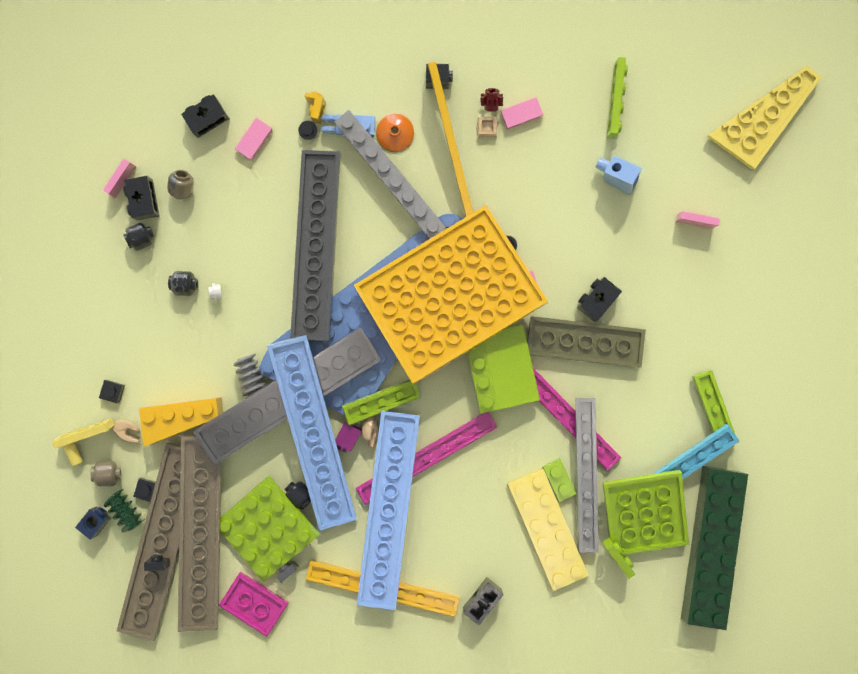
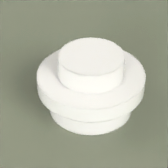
[208,283,222,302]

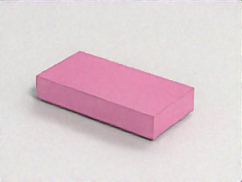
[501,97,543,129]
[235,118,273,161]
[103,159,136,198]
[676,211,720,229]

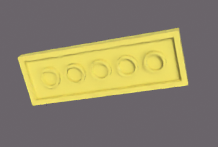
[507,468,589,591]

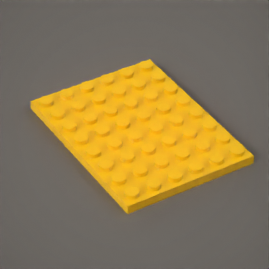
[354,205,548,385]

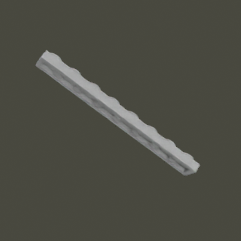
[334,110,446,239]
[575,398,599,553]

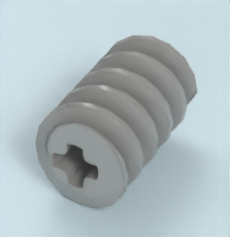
[233,354,265,396]

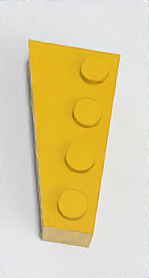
[139,397,223,447]

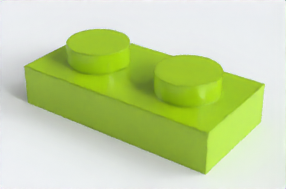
[542,458,577,502]
[603,538,636,579]

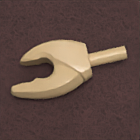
[362,416,378,448]
[103,419,141,444]

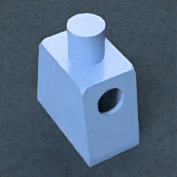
[595,156,642,195]

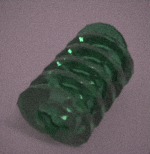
[103,489,145,533]

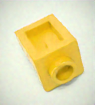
[304,92,326,124]

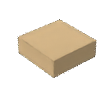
[478,117,497,137]

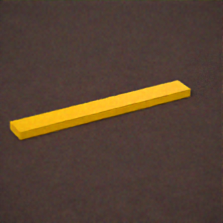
[428,61,473,217]
[306,560,460,617]

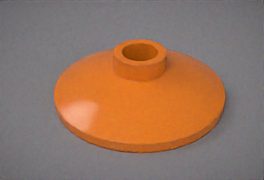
[376,114,414,152]

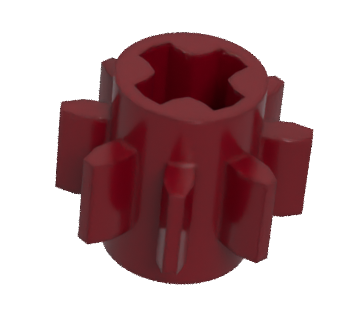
[480,88,503,112]

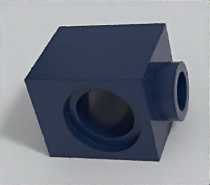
[75,506,111,540]

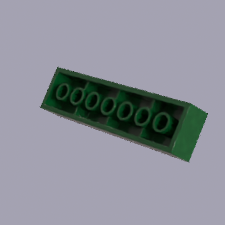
[681,466,748,630]

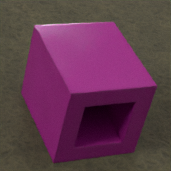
[335,421,362,453]

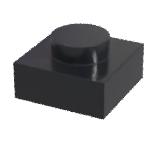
[99,380,125,403]
[133,478,156,502]
[144,555,170,571]

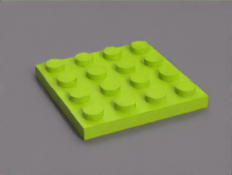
[602,470,689,555]
[220,475,320,582]

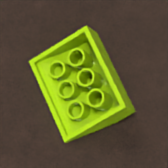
[468,325,540,413]

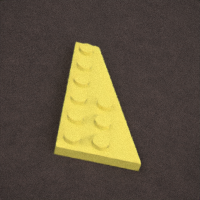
[707,66,822,170]

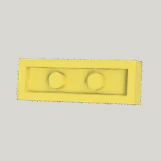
[52,418,115,466]

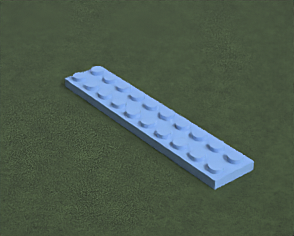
[267,335,357,531]
[357,411,420,610]

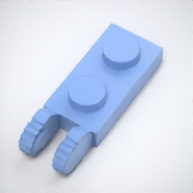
[321,114,375,137]

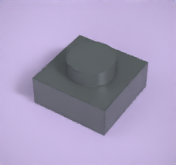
[276,561,299,583]

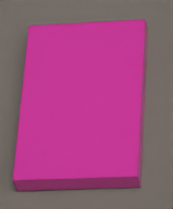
[219,572,289,637]

